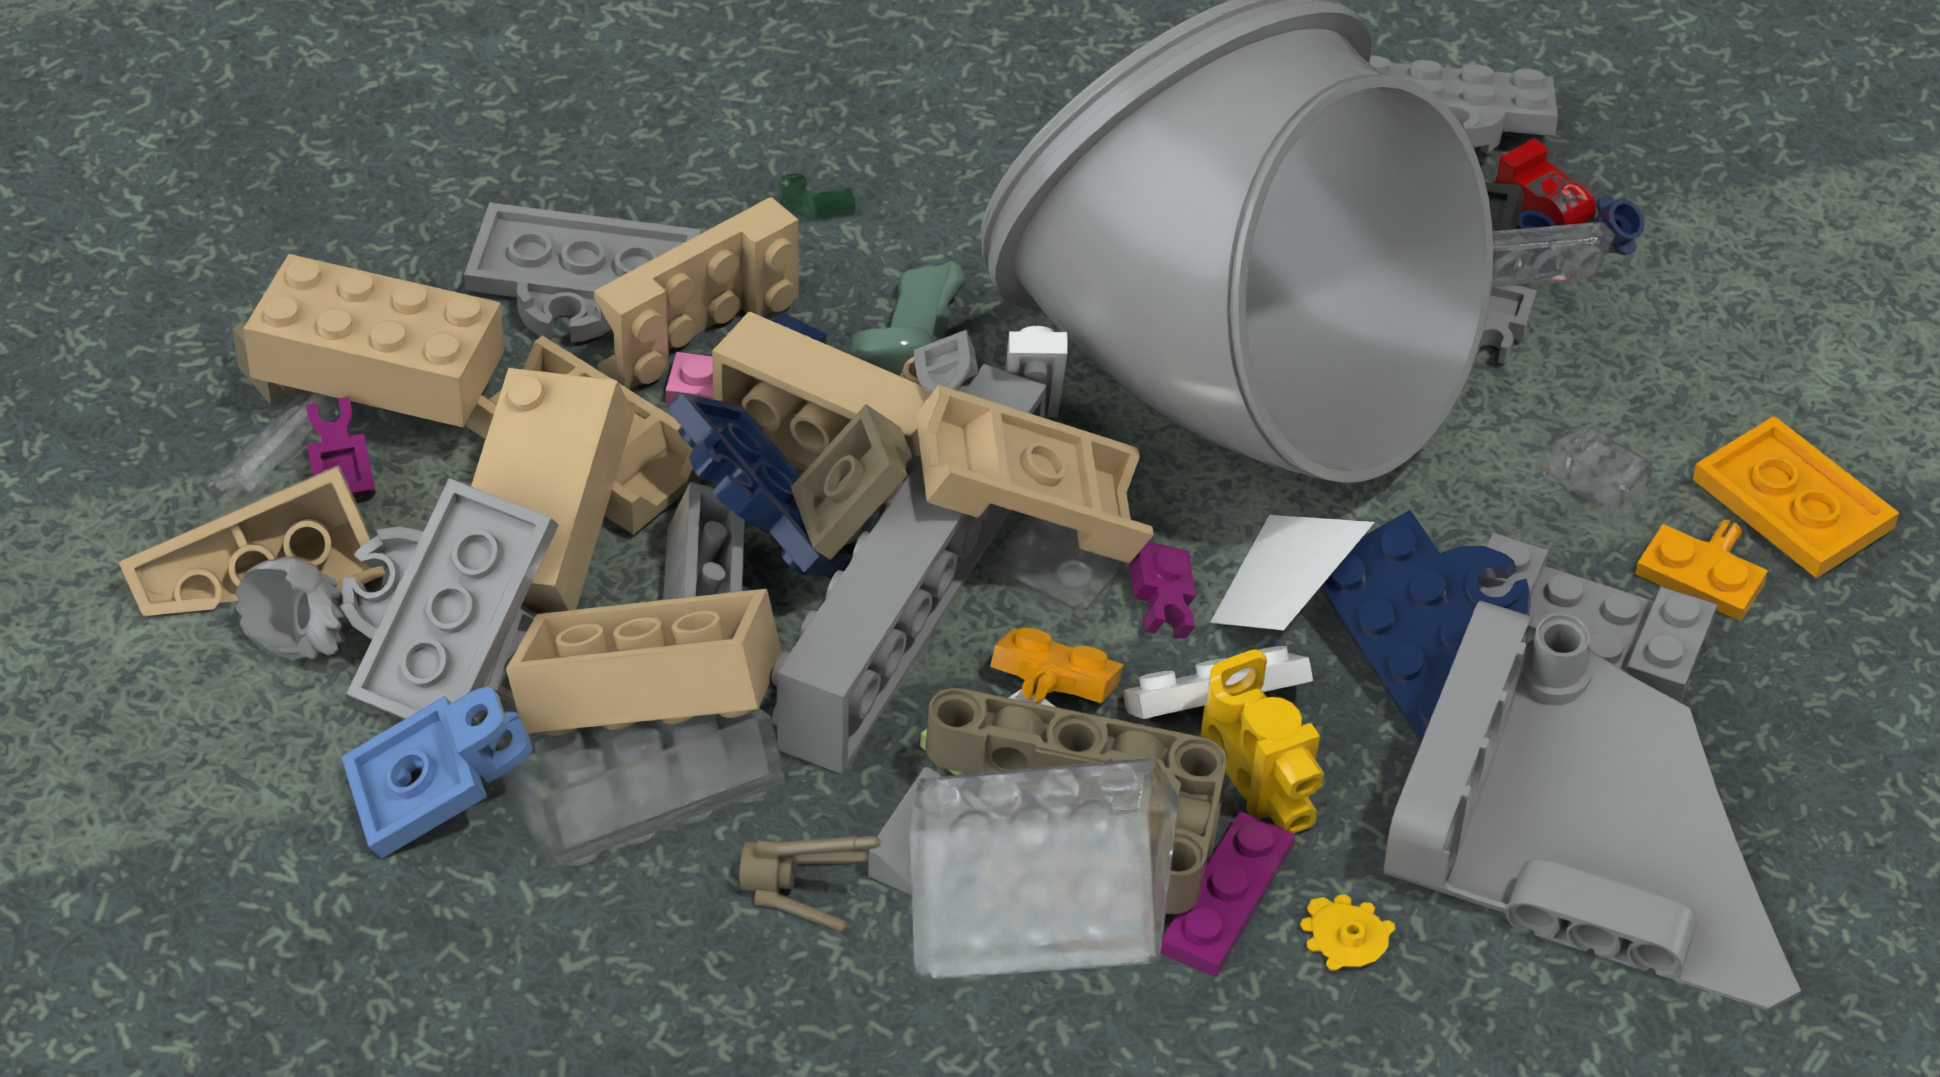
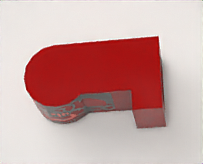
[1495,138,1596,239]

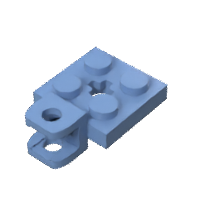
[341,687,533,859]

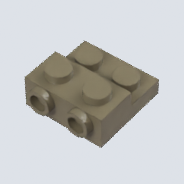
[791,404,913,560]

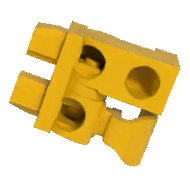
[1201,649,1324,834]

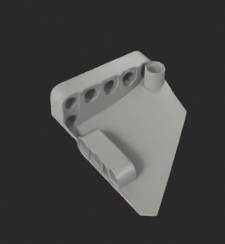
[1383,600,1801,1011]

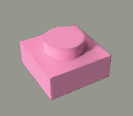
[665,352,713,404]

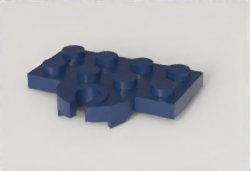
[667,393,857,579]
[1319,510,1531,744]

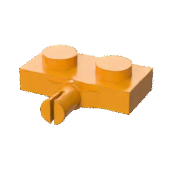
[1636,520,1768,622]
[990,627,1124,704]

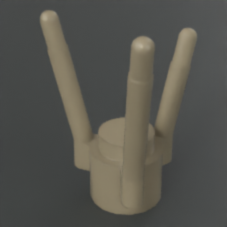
[739,836,881,932]

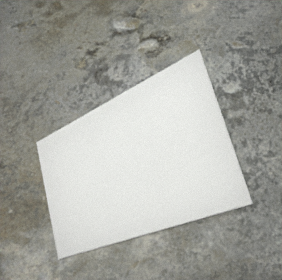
[1211,515,1375,630]

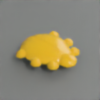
[1300,894,1395,972]

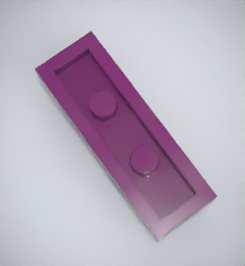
[1160,811,1296,977]

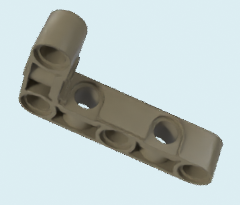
[925,688,1227,914]

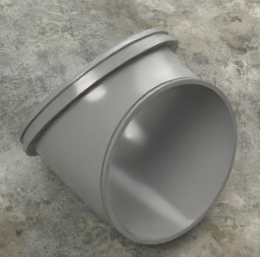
[980,0,1493,482]

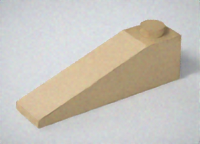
[118,465,386,616]

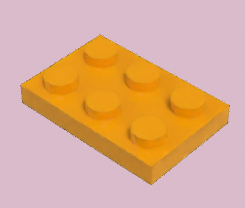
[1692,416,1899,579]

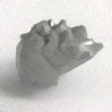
[236,556,348,661]

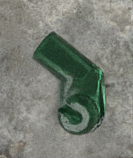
[777,173,856,220]

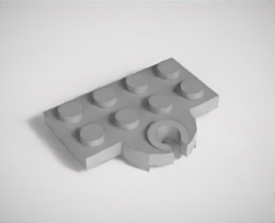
[1369,56,1558,154]
[464,203,701,343]
[340,478,559,720]

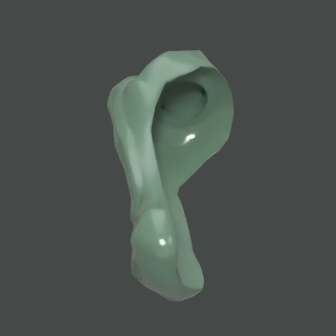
[847,261,966,376]

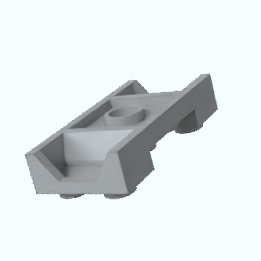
[1481,533,1717,703]

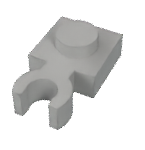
[1476,279,1537,364]

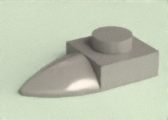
[913,330,978,394]

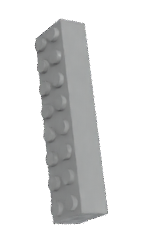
[771,364,1046,774]

